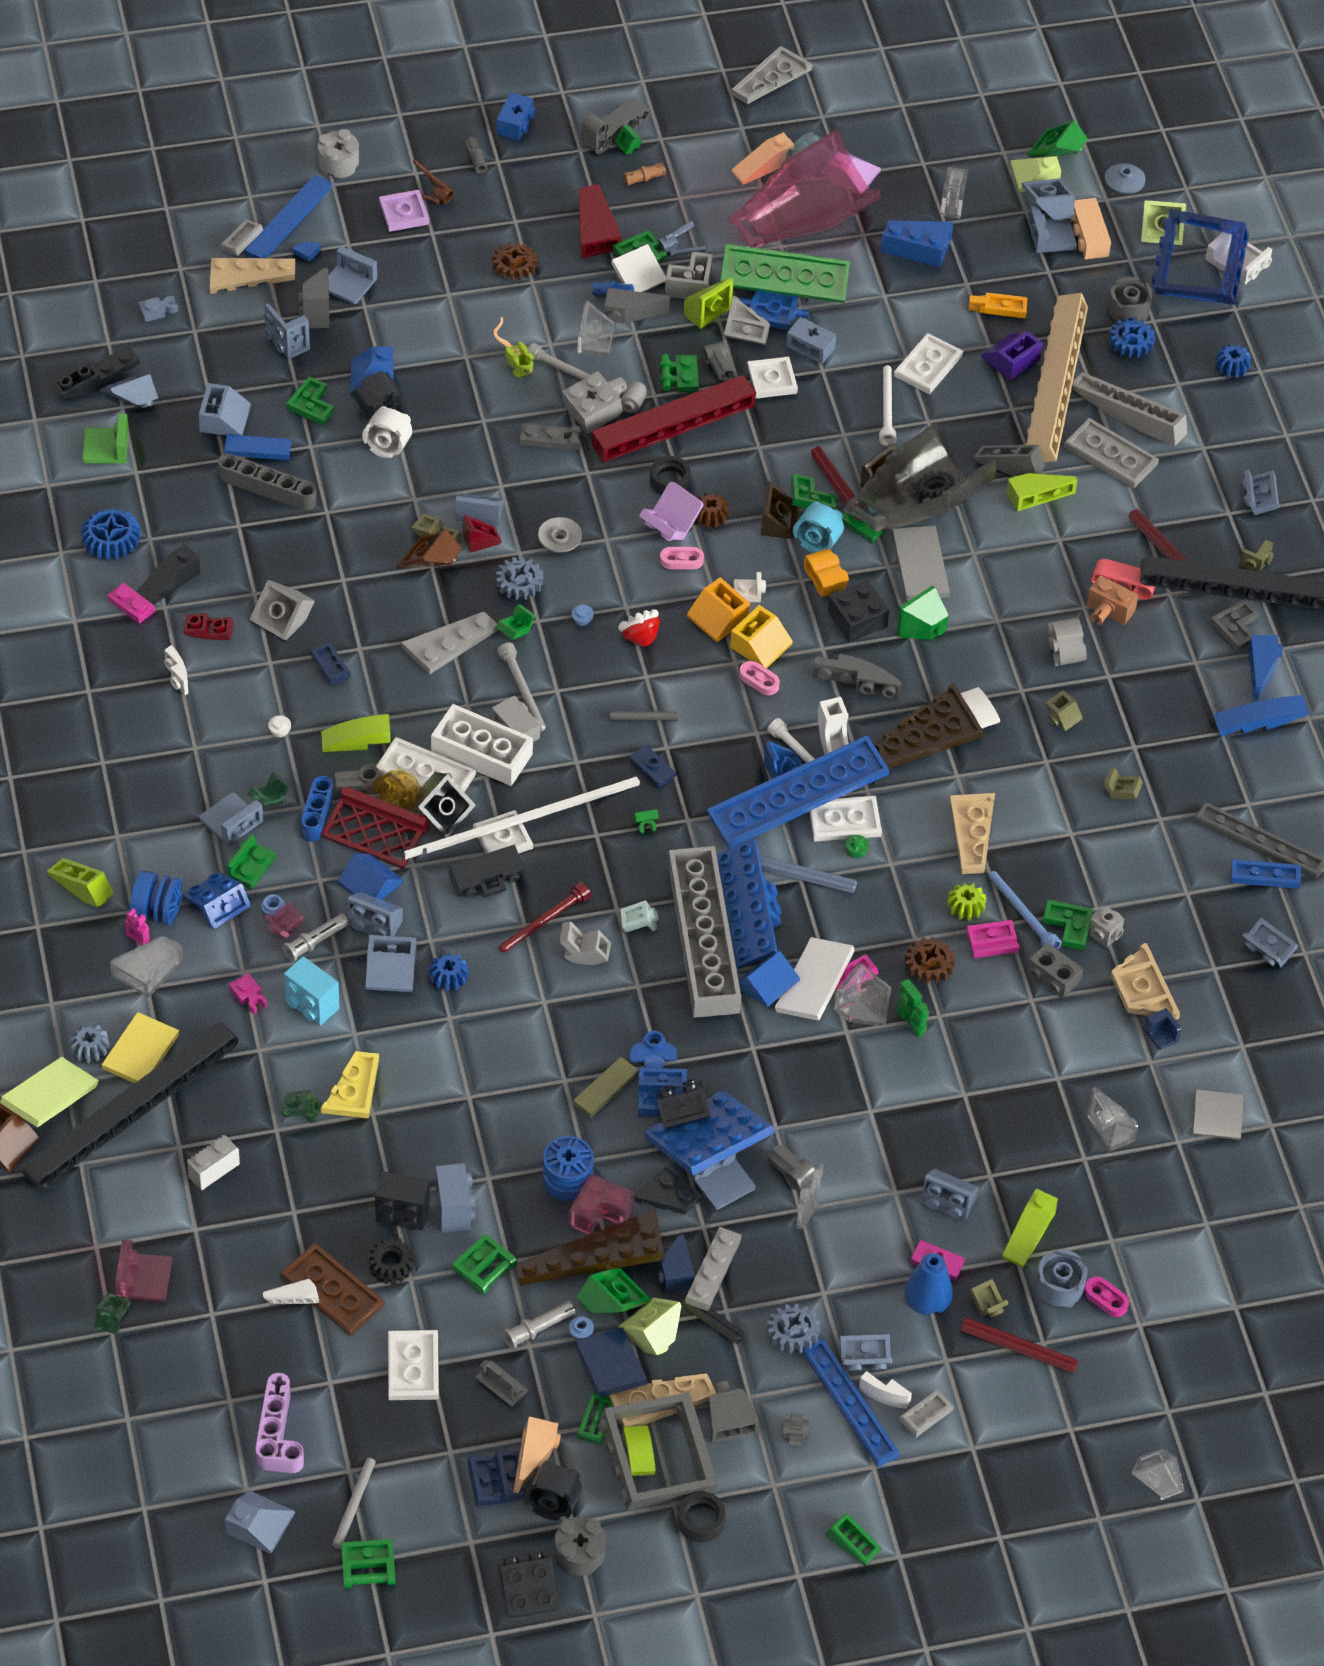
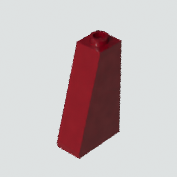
[579,184,622,259]

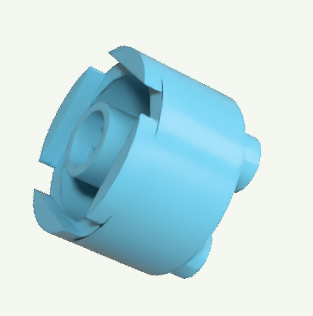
[793,502,844,553]

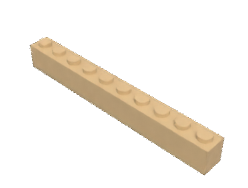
[1025,293,1088,463]

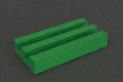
[577,1393,613,1445]

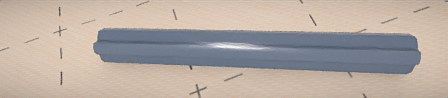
[759,855,857,893]

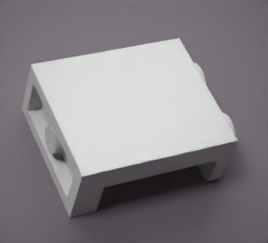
[1205,224,1272,285]

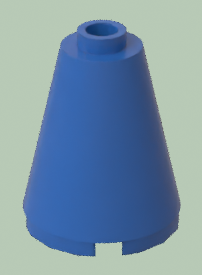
[904,1253,953,1315]

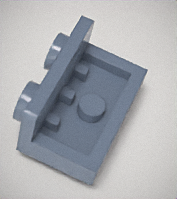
[1242,469,1279,515]
[1242,918,1298,968]
[840,1334,892,1371]

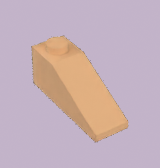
[731,132,795,185]
[513,1417,561,1493]

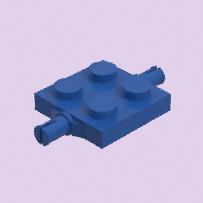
[739,291,809,330]

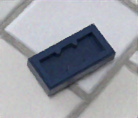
[310,642,351,686]
[629,744,676,788]

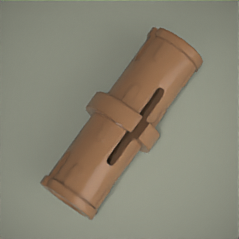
[623,162,666,186]

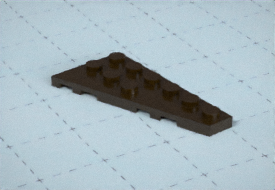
[516,1209,665,1286]

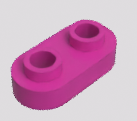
[1084,1277,1129,1317]

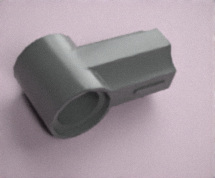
[702,341,736,382]
[335,764,381,794]
[767,1145,816,1191]

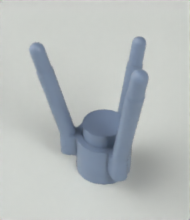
[658,221,706,257]

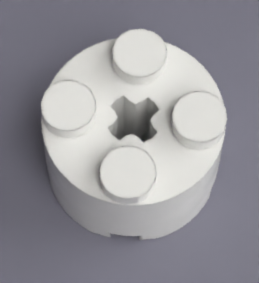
[362,406,412,458]

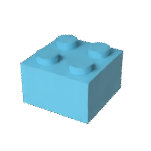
[284,956,339,1026]

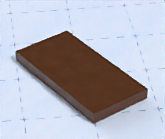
[280,1243,385,1336]

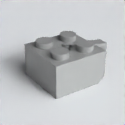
[562,371,627,434]

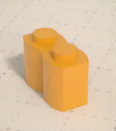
[804,548,849,597]

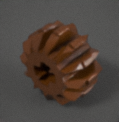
[695,492,729,529]

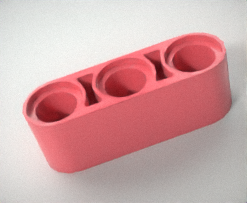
[1091,559,1155,600]

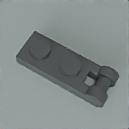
[520,423,582,450]

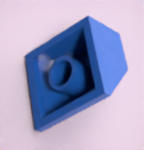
[350,346,394,395]

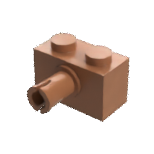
[1087,575,1138,625]

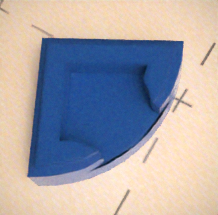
[292,242,321,262]

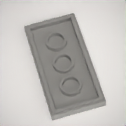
[1064,418,1159,489]
[892,526,950,601]

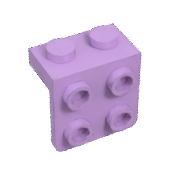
[639,482,703,541]

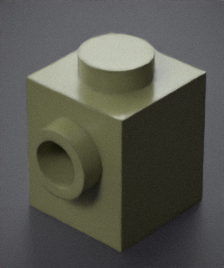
[1046,690,1083,731]

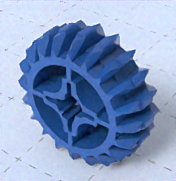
[81,507,141,561]

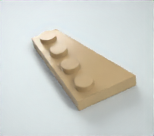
[210,258,295,294]
[950,793,995,874]
[608,1373,717,1427]

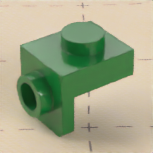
[497,605,535,640]

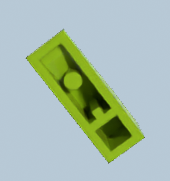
[1006,473,1078,512]
[46,858,114,907]
[1002,1189,1058,1268]

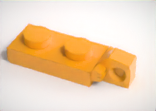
[968,293,1027,318]

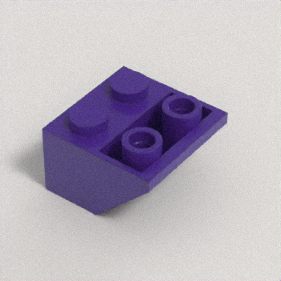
[981,331,1043,381]

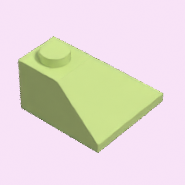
[1010,156,1061,192]
[1141,200,1186,245]
[618,1298,681,1355]

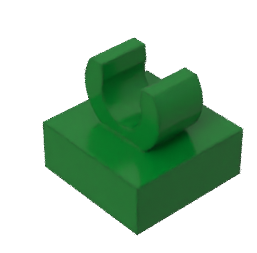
[614,125,642,154]
[632,809,659,834]

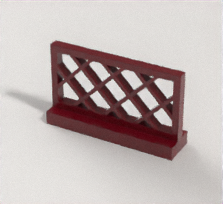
[321,786,428,869]

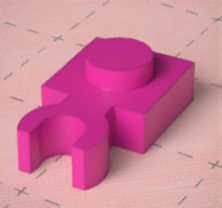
[125,908,150,947]
[229,973,267,1014]

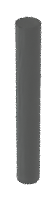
[610,711,678,721]

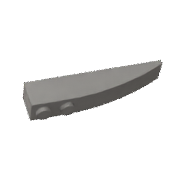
[1072,372,1187,446]

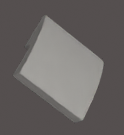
[1192,1089,1243,1140]

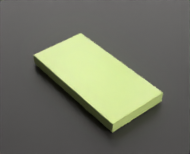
[0,1057,99,1127]

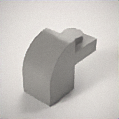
[560,921,611,965]

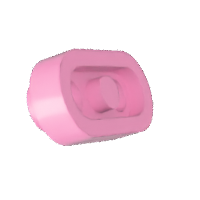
[660,547,704,570]
[739,661,780,695]

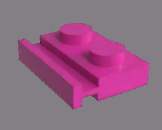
[966,920,1020,958]

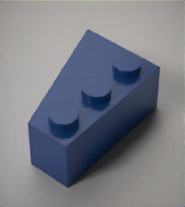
[881,220,954,267]

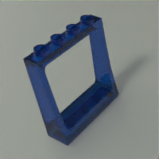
[1152,209,1249,305]

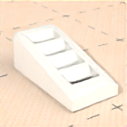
[263,1279,319,1304]

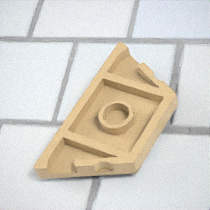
[1111,943,1180,1020]

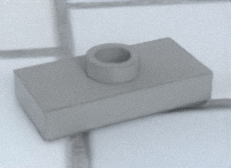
[220,219,263,256]
[899,1390,954,1438]

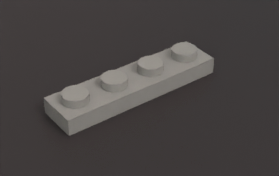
[685,1227,742,1311]

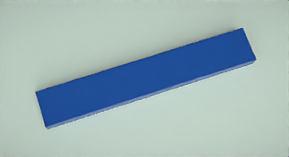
[245,175,332,258]
[802,1338,900,1467]

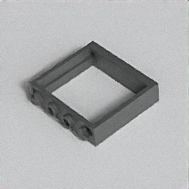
[599,1392,718,1511]

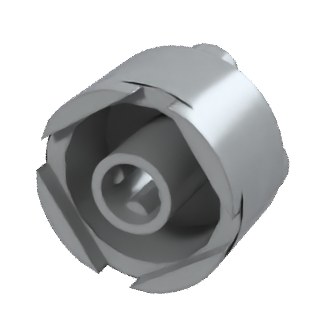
[318,129,359,178]
[1047,618,1087,667]

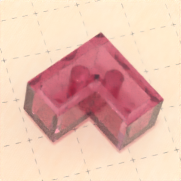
[569,1174,634,1235]

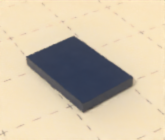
[576,1327,647,1397]

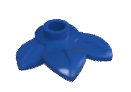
[630,1031,677,1068]

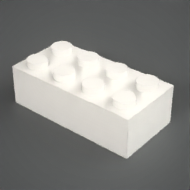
[431,704,533,786]

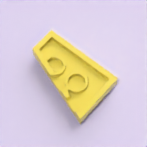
[321,1051,379,1119]

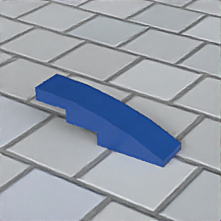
[1213,695,1310,736]

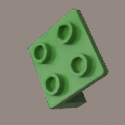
[83,414,129,464]

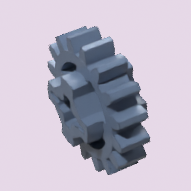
[496,557,544,600]
[767,1304,821,1353]

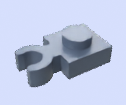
[138,296,178,322]

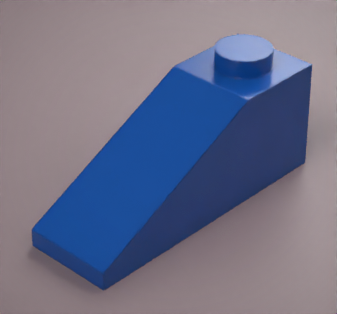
[1248,635,1282,701]

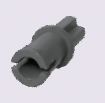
[466,137,488,173]

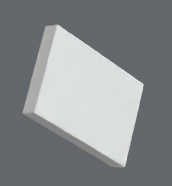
[894,333,963,394]
[809,796,882,842]
[388,1330,439,1400]

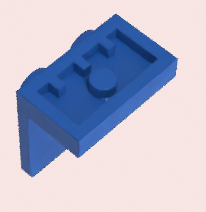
[183,873,251,929]

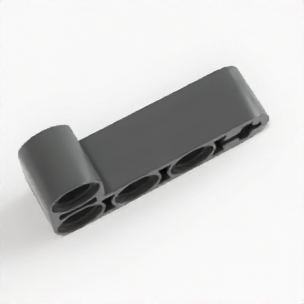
[581,97,651,154]

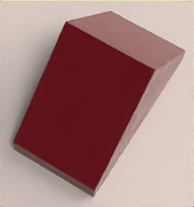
[463,515,502,553]

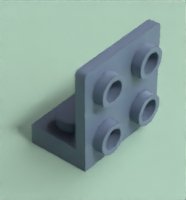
[1028,205,1077,253]
[263,303,310,359]
[199,792,263,846]
[690,1154,756,1210]

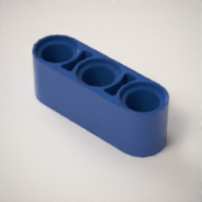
[301,776,333,842]

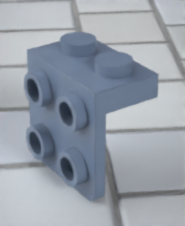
[328,246,377,304]

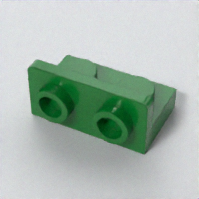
[226,834,276,890]

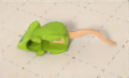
[493,317,533,378]

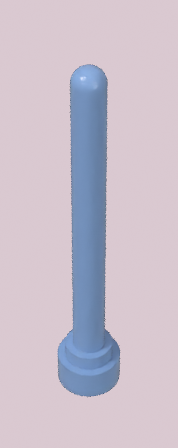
[989,871,1062,950]

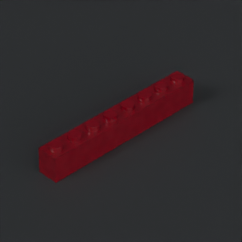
[592,375,756,463]

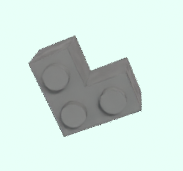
[665,252,713,299]

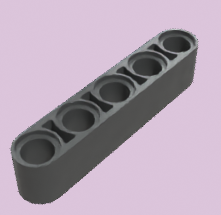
[218,454,317,511]

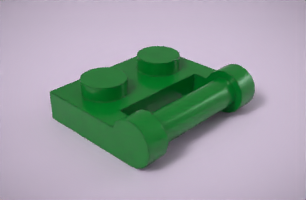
[452,1233,518,1295]
[341,1539,395,1588]

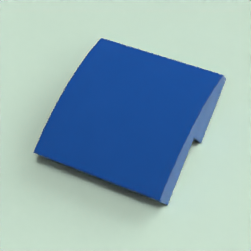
[638,1068,687,1116]

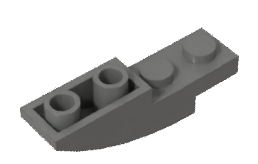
[813,653,902,699]

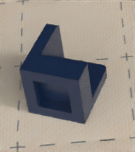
[1144,1008,1181,1050]

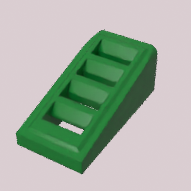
[825,1512,882,1566]

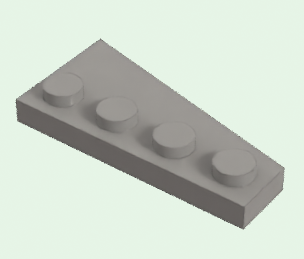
[401,612,498,674]

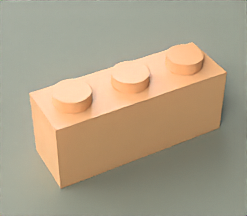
[1070,198,1111,259]

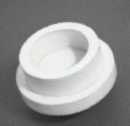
[268,716,291,737]

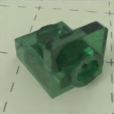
[94,1293,131,1334]

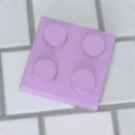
[379,190,429,232]

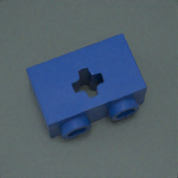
[496,92,536,140]

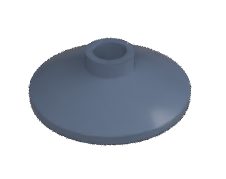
[1105,163,1146,194]

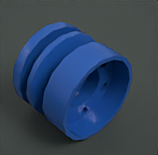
[130,870,183,926]
[542,1136,594,1201]

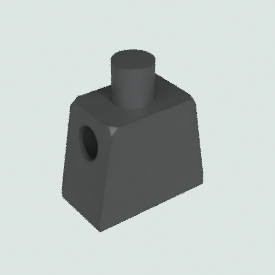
[708,1381,759,1443]

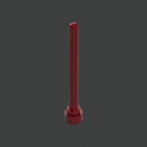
[499,882,591,953]

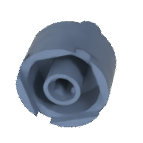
[1036,1249,1088,1308]

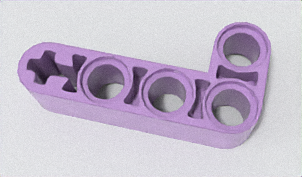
[256,1373,304,1473]

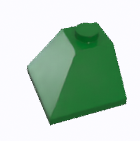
[1028,120,1088,157]
[896,585,948,640]
[577,1268,651,1314]

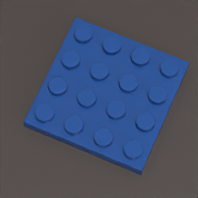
[644,1090,774,1176]

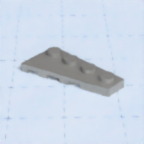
[731,46,813,104]

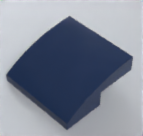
[467,1451,528,1506]

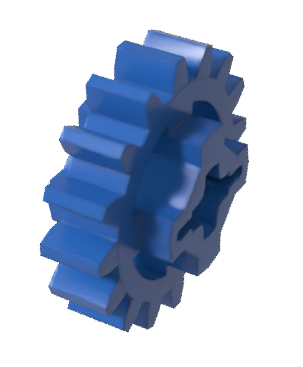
[1109,318,1156,358]

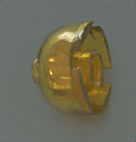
[375,769,420,811]

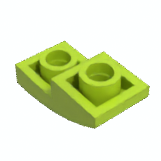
[622,1426,656,1476]

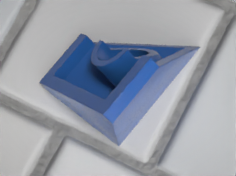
[764,741,802,779]

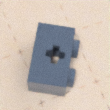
[786,317,836,364]

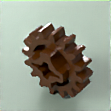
[492,241,537,281]
[904,937,955,984]

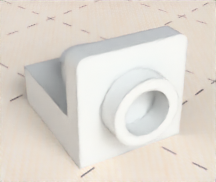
[734,572,766,602]

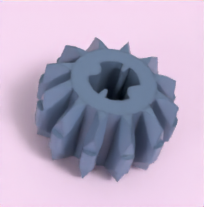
[69,1023,110,1065]

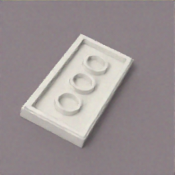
[376,737,476,792]
[775,937,855,1021]

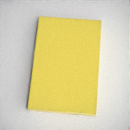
[102,1012,179,1083]

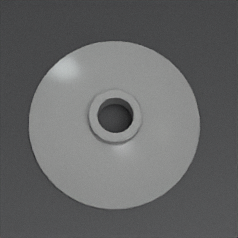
[538,517,582,552]

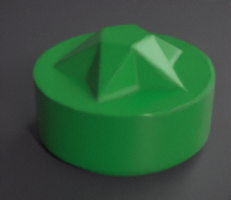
[845,835,869,858]

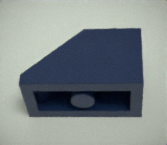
[657,1234,695,1293]

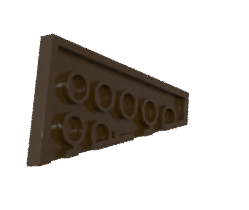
[872,683,984,769]

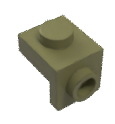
[1240,540,1274,572]
[1104,768,1143,799]
[969,1279,1009,1318]

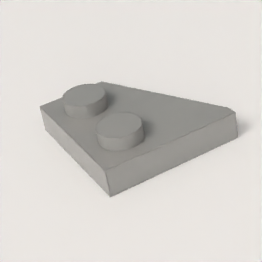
[724,296,770,345]

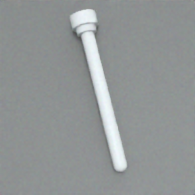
[879,365,896,446]
[767,718,845,797]

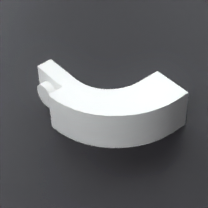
[818,697,849,755]

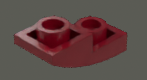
[183,613,234,640]

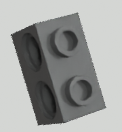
[1027,942,1083,998]

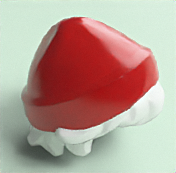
[618,609,660,647]

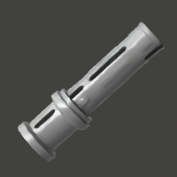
[282,913,349,962]
[502,1301,575,1350]

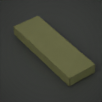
[573,1057,639,1118]

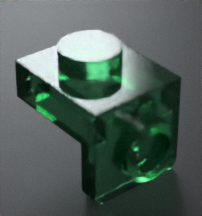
[248,772,289,808]
[280,1090,322,1123]

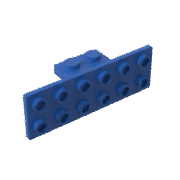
[716,838,782,969]

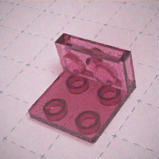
[115,1240,172,1301]

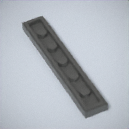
[1194,802,1324,880]

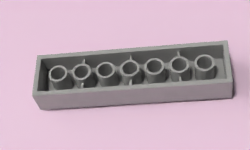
[668,846,741,1018]

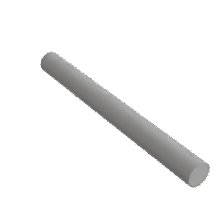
[332,1458,376,1549]

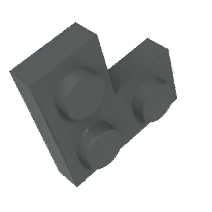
[1210,599,1259,652]

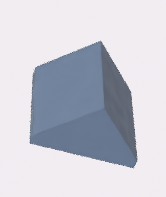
[456,493,504,526]

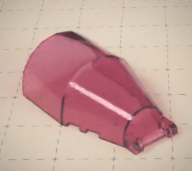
[728,129,881,248]

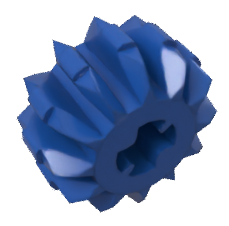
[1215,343,1251,379]
[429,951,469,992]

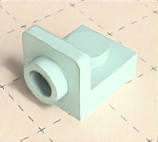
[620,900,659,933]

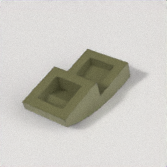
[411,513,462,543]

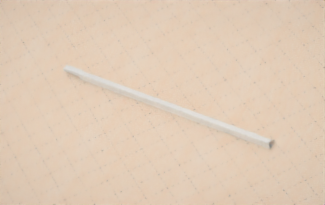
[404,777,640,859]

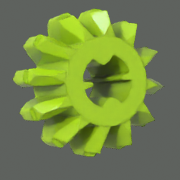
[947,882,986,921]

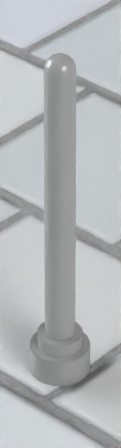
[527,343,590,380]
[497,643,546,732]

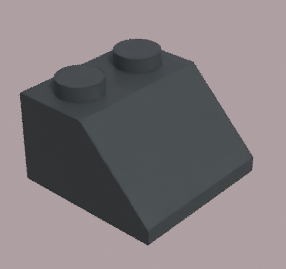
[299,268,329,328]

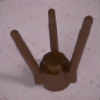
[406,160,454,205]

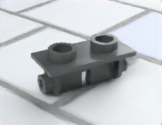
[475,1360,529,1407]

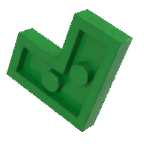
[286,376,334,425]
[791,474,836,510]
[1043,900,1093,951]

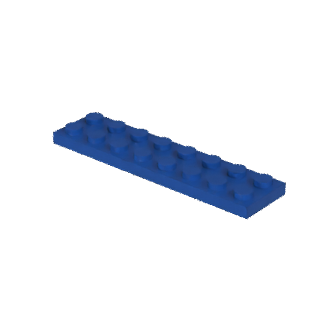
[707,735,889,849]

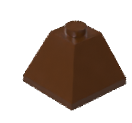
[397,529,462,568]

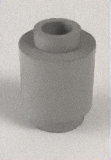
[621,382,647,413]

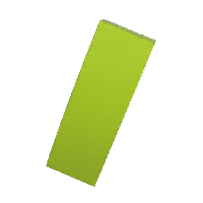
[321,714,390,752]

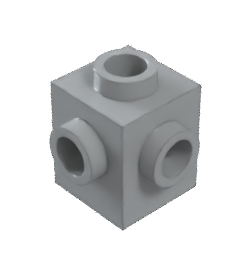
[1089,906,1124,948]

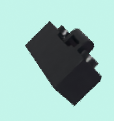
[448,844,525,898]

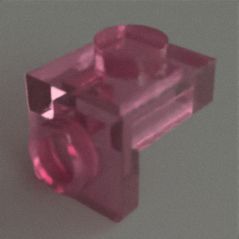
[264,901,306,938]

